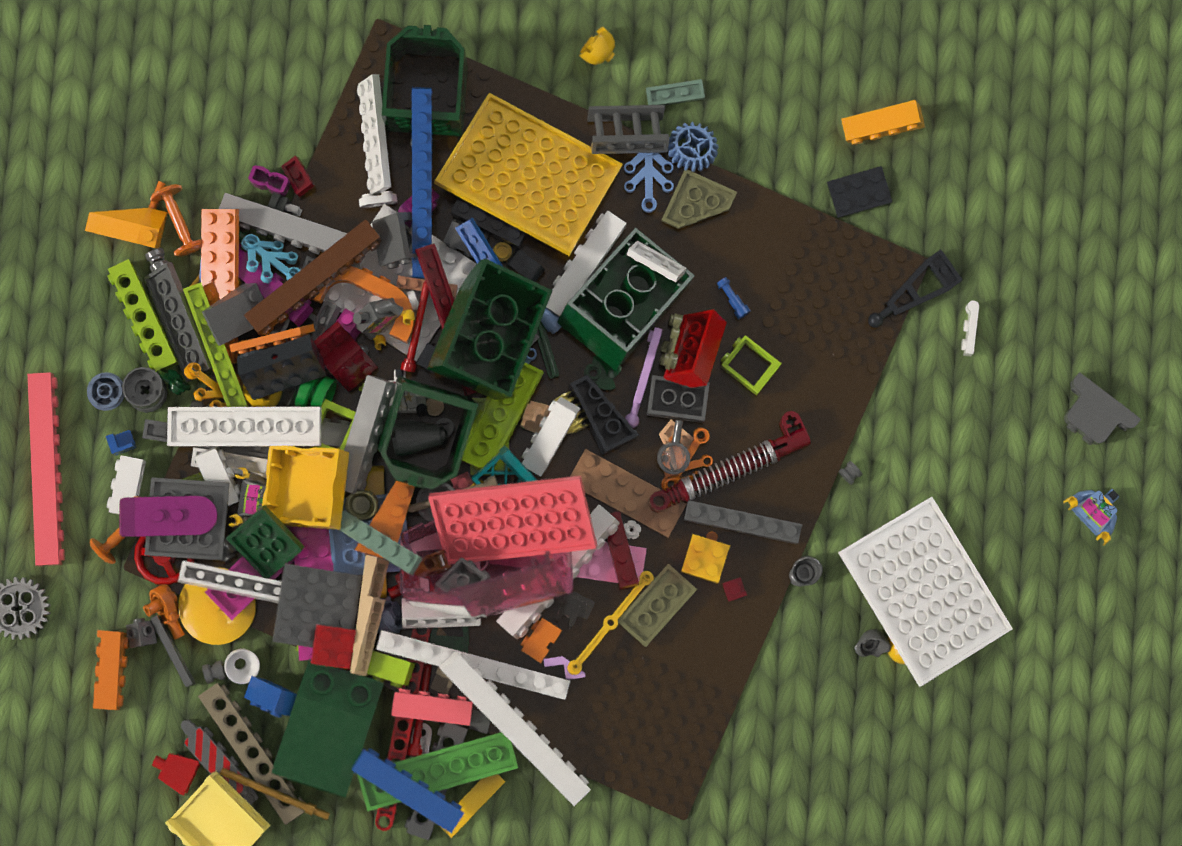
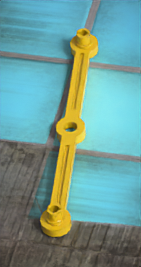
[567,571,654,675]

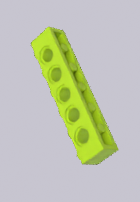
[107,259,179,372]

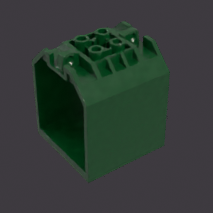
[381,25,468,136]
[377,376,479,489]

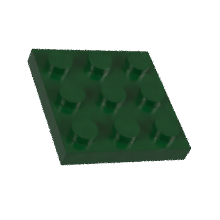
[226,504,305,579]

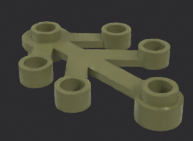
[659,313,683,370]

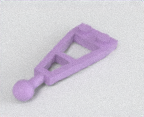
[625,327,663,428]

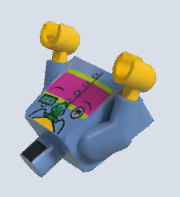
[1063,489,1119,546]

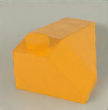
[85,208,168,249]

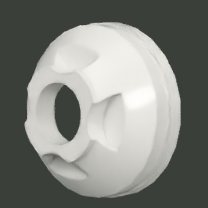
[224,649,260,684]

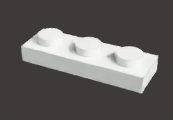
[627,241,686,282]

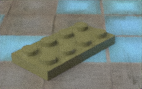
[618,564,697,647]

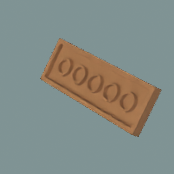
[570,449,687,538]

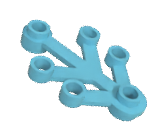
[241,234,301,283]

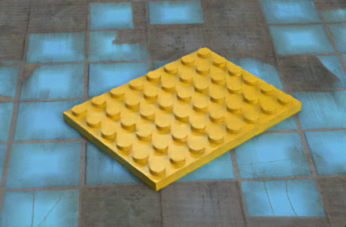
[434,93,623,256]

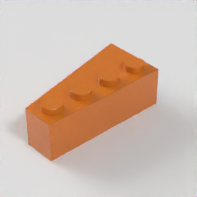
[93,630,129,710]

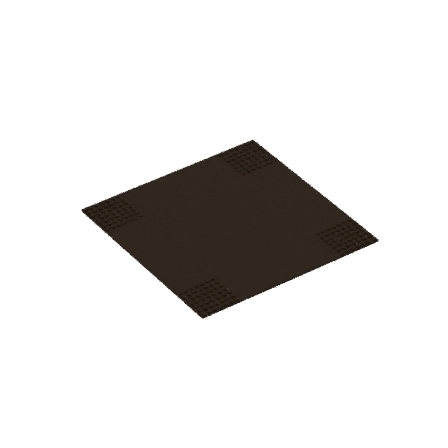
[123,19,928,820]

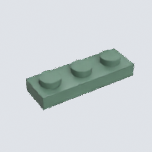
[646,79,705,105]

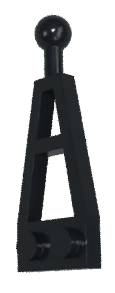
[868,249,963,328]

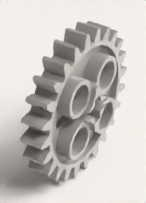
[0,577,51,640]

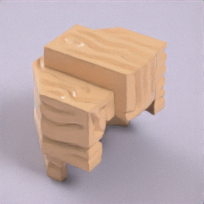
[520,401,550,433]

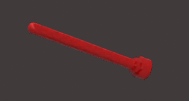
[400,281,429,372]
[407,664,432,757]

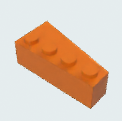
[355,480,415,560]

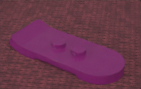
[119,496,218,537]

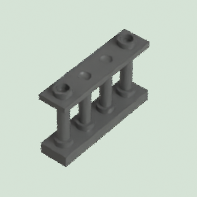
[587,105,669,154]

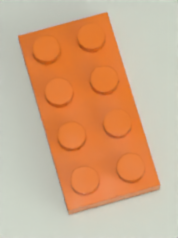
[230,324,315,354]

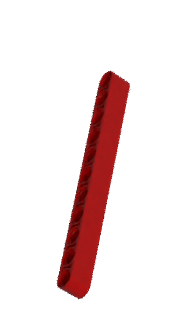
[376,628,431,831]

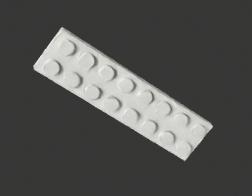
[167,407,322,446]

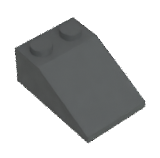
[202,283,264,346]

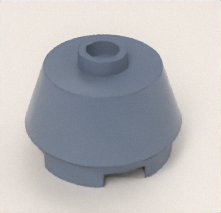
[87,372,124,411]
[377,597,403,634]

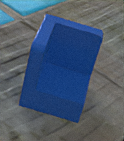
[106,430,137,456]

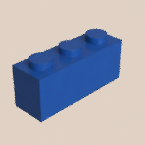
[244,676,297,718]

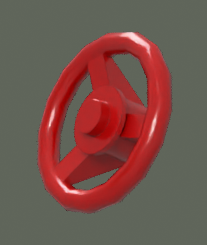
[134,537,195,585]

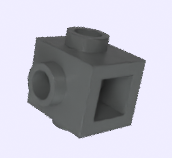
[126,618,157,648]

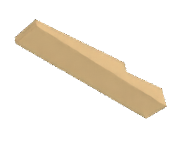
[350,555,389,676]

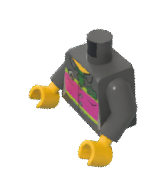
[353,298,414,350]
[229,467,267,527]

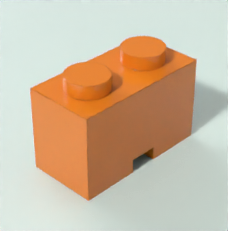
[521,618,562,663]

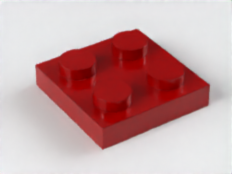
[310,624,356,669]

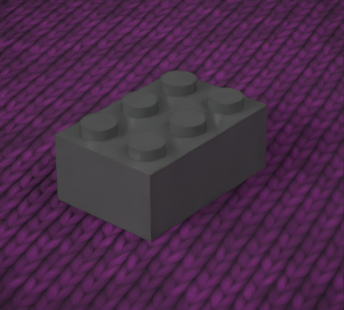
[647,375,710,423]

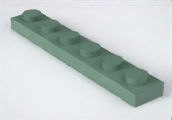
[340,510,423,576]

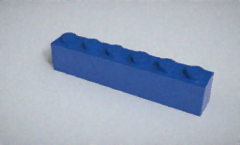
[351,748,464,833]

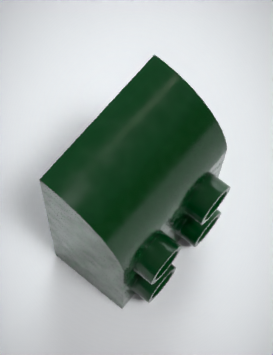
[427,258,553,400]

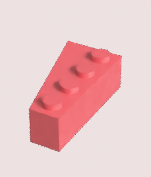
[391,688,473,726]

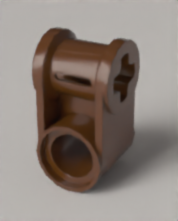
[414,550,451,578]

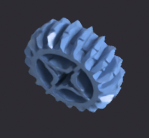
[668,122,718,172]

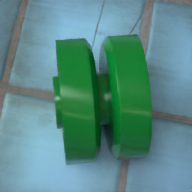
[295,376,337,407]

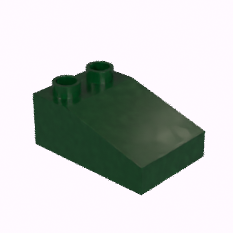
[557,228,695,371]
[271,658,384,798]

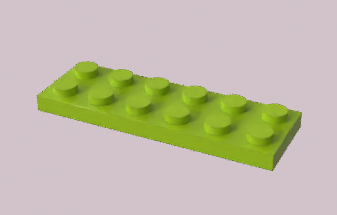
[462,362,544,471]

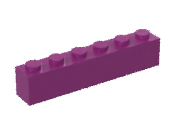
[239,243,314,327]

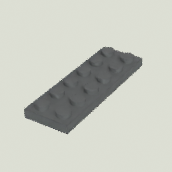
[144,262,213,382]

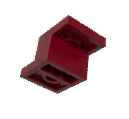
[314,321,378,392]

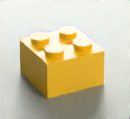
[681,534,730,584]

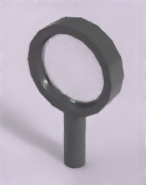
[657,420,690,474]

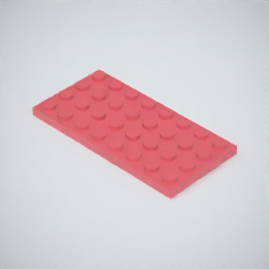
[428,476,597,565]

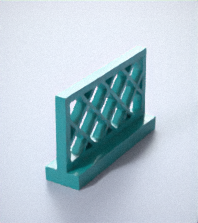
[471,445,538,485]

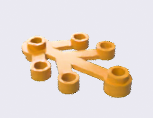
[184,362,249,407]

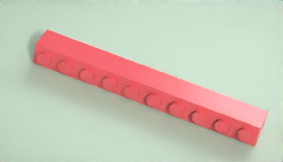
[27,372,65,567]

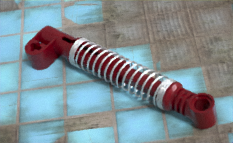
[648,411,811,513]

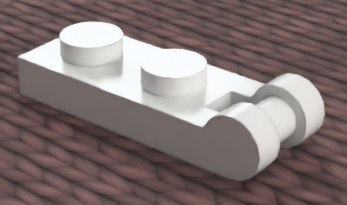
[961,301,979,356]

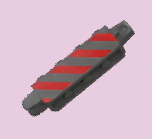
[180,720,259,805]

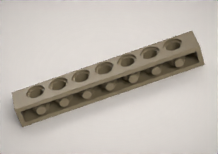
[198,683,305,825]

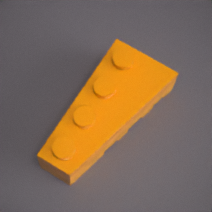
[841,100,925,145]

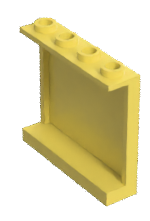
[165,771,271,846]

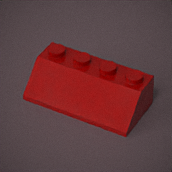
[664,309,727,388]

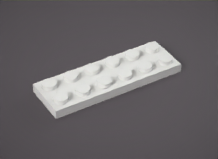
[357,74,391,195]

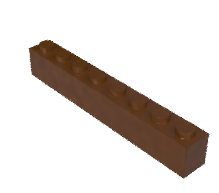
[244,219,382,337]

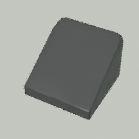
[469,710,491,734]

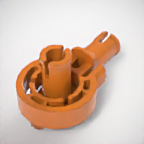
[143,585,185,639]

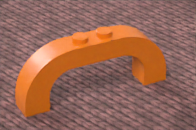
[312,266,415,344]

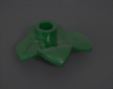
[584,355,622,390]
[156,369,191,395]

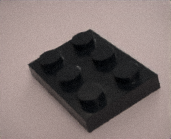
[827,166,892,219]

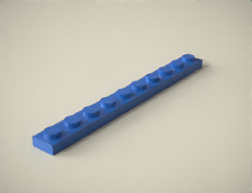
[412,87,432,279]

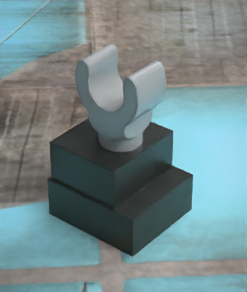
[267,192,303,217]

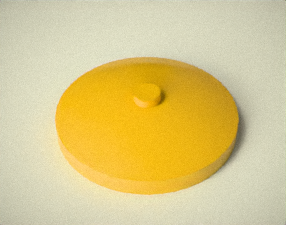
[178,567,256,645]

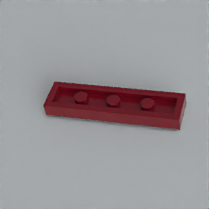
[606,511,639,590]

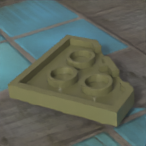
[661,170,737,229]

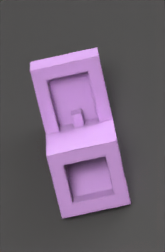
[544,656,585,680]

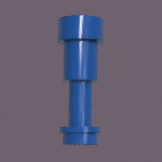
[717,277,751,320]

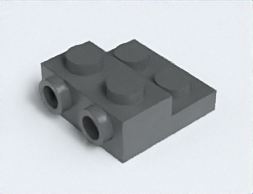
[435,557,493,607]

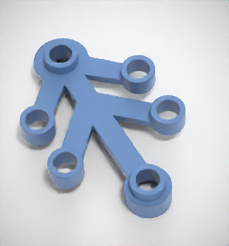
[624,153,674,213]

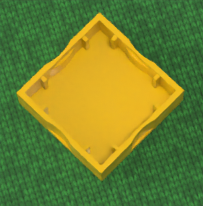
[262,446,349,530]

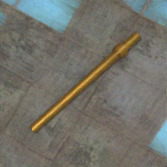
[220,768,330,820]

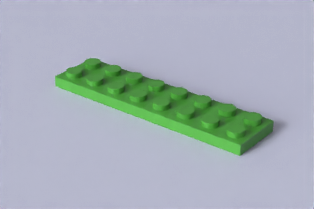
[357,732,518,811]

